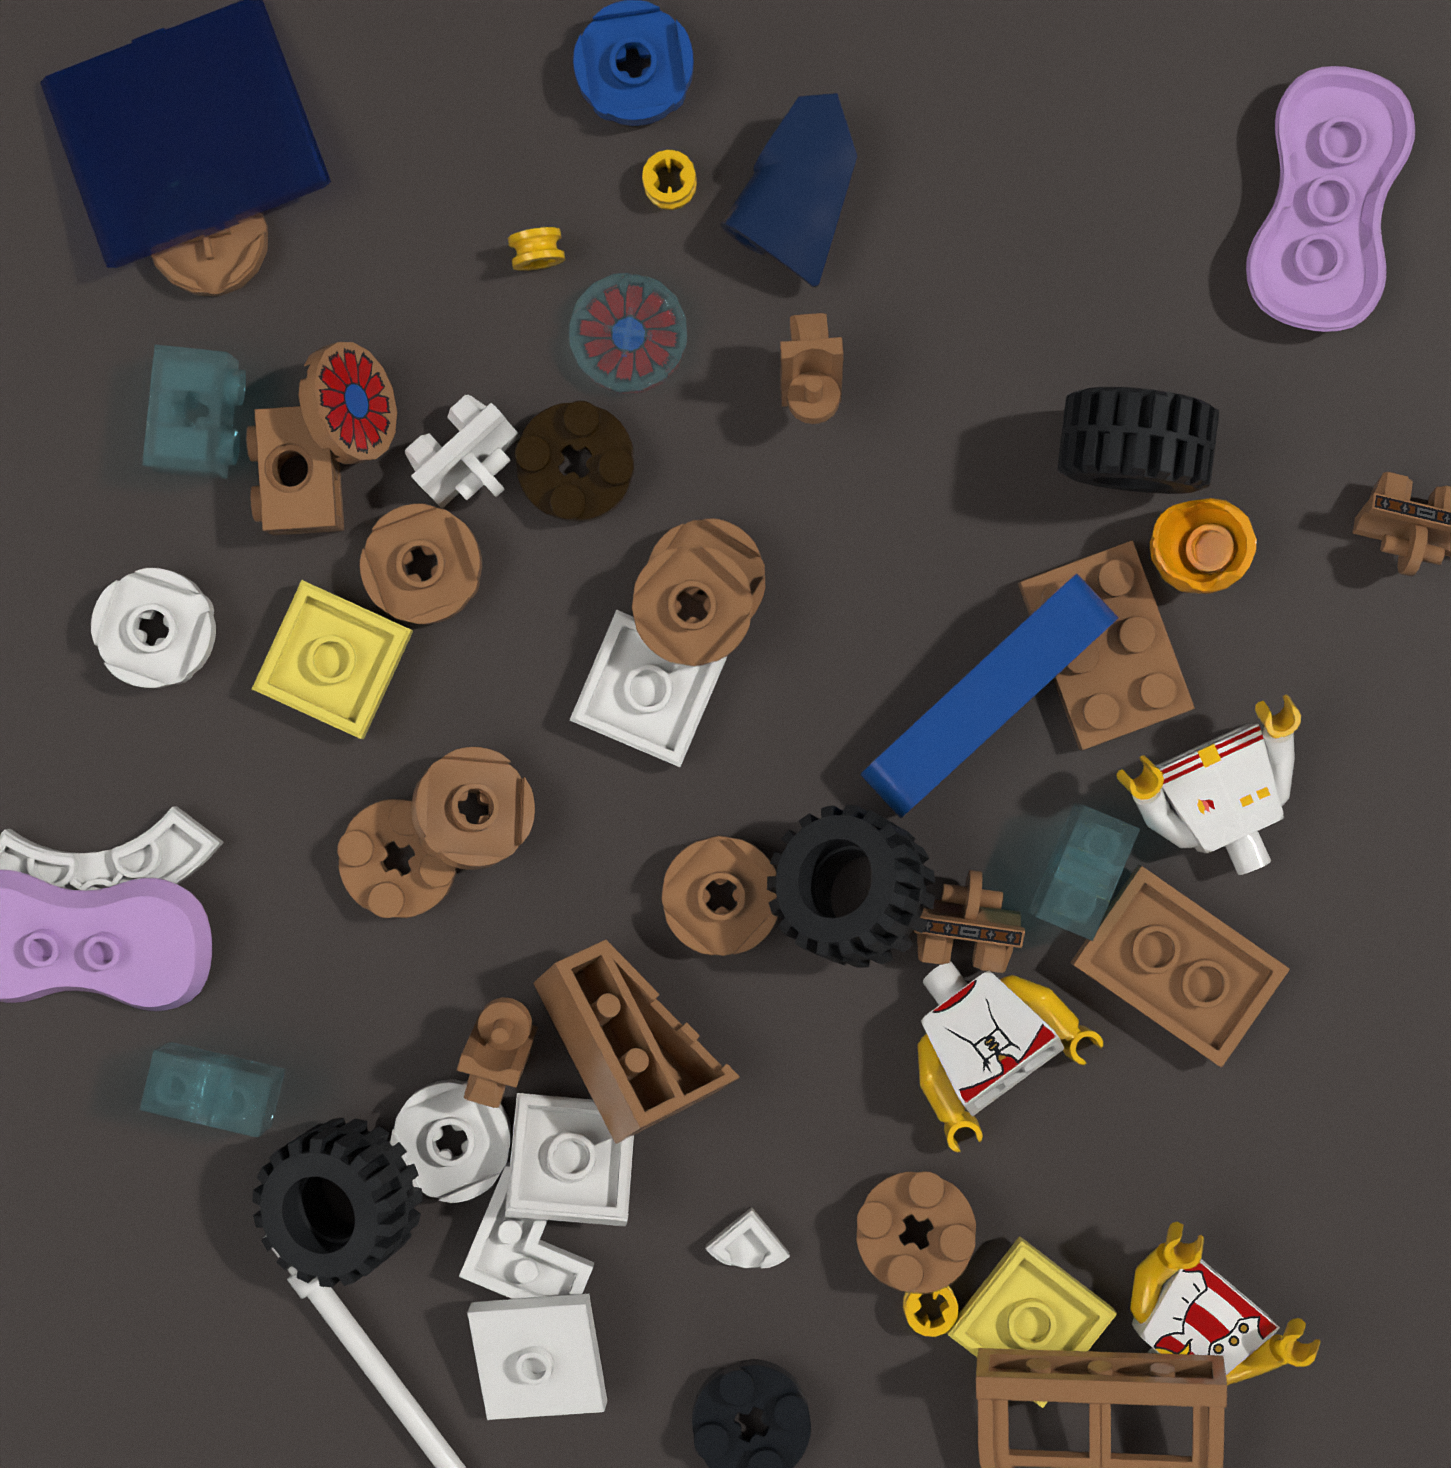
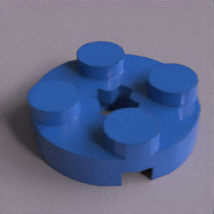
[573,0,694,126]

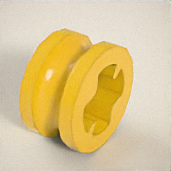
[642,149,697,210]
[508,227,565,271]
[903,1286,958,1337]

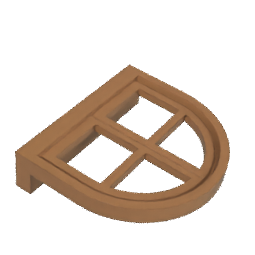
[976,1348,1227,1468]

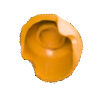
[1150,498,1257,594]

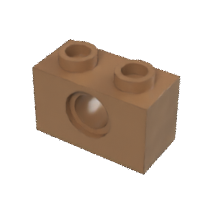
[247,406,345,536]

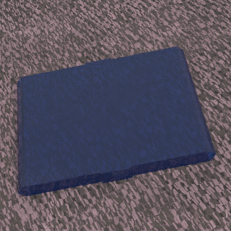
[40,0,331,268]

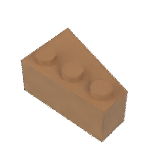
[533,940,740,1144]

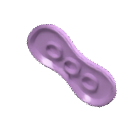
[1246,66,1415,332]
[0,870,212,1011]

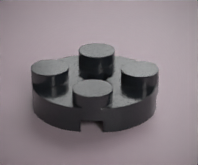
[692,1359,811,1468]

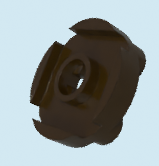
[515,400,635,522]

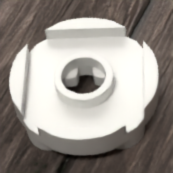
[91,568,216,688]
[390,1079,512,1203]

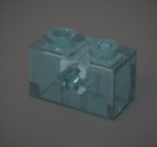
[142,345,246,479]
[1028,803,1140,941]
[140,1042,285,1138]

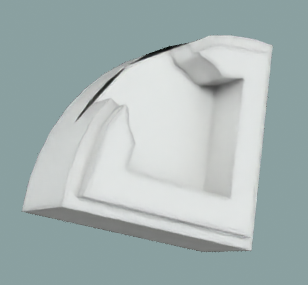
[706,1207,790,1269]

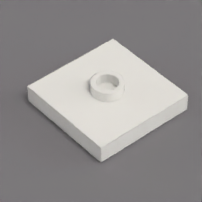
[570,610,727,767]
[505,1093,634,1226]
[467,1294,607,1420]

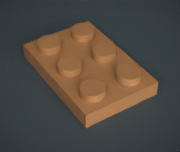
[1018,540,1195,750]
[1070,865,1290,1068]

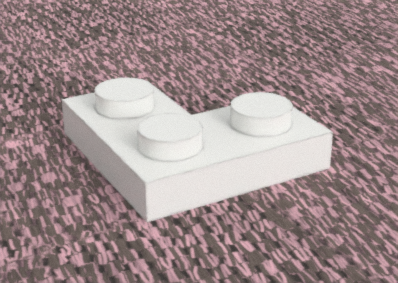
[459,1162,594,1299]

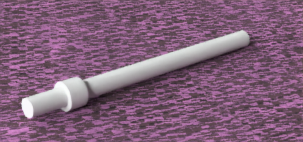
[263,1235,466,1468]

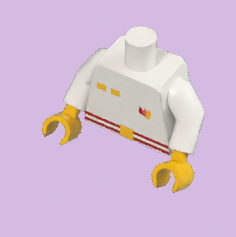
[1117,694,1301,875]

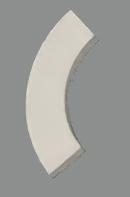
[0,806,224,891]

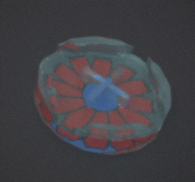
[569,273,687,394]

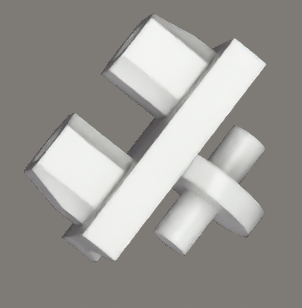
[405,395,521,508]

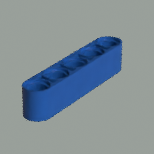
[860,573,1119,819]

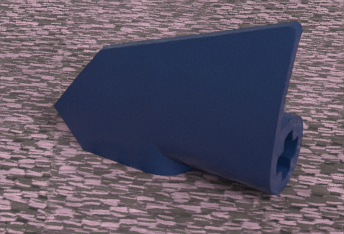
[720,93,857,288]

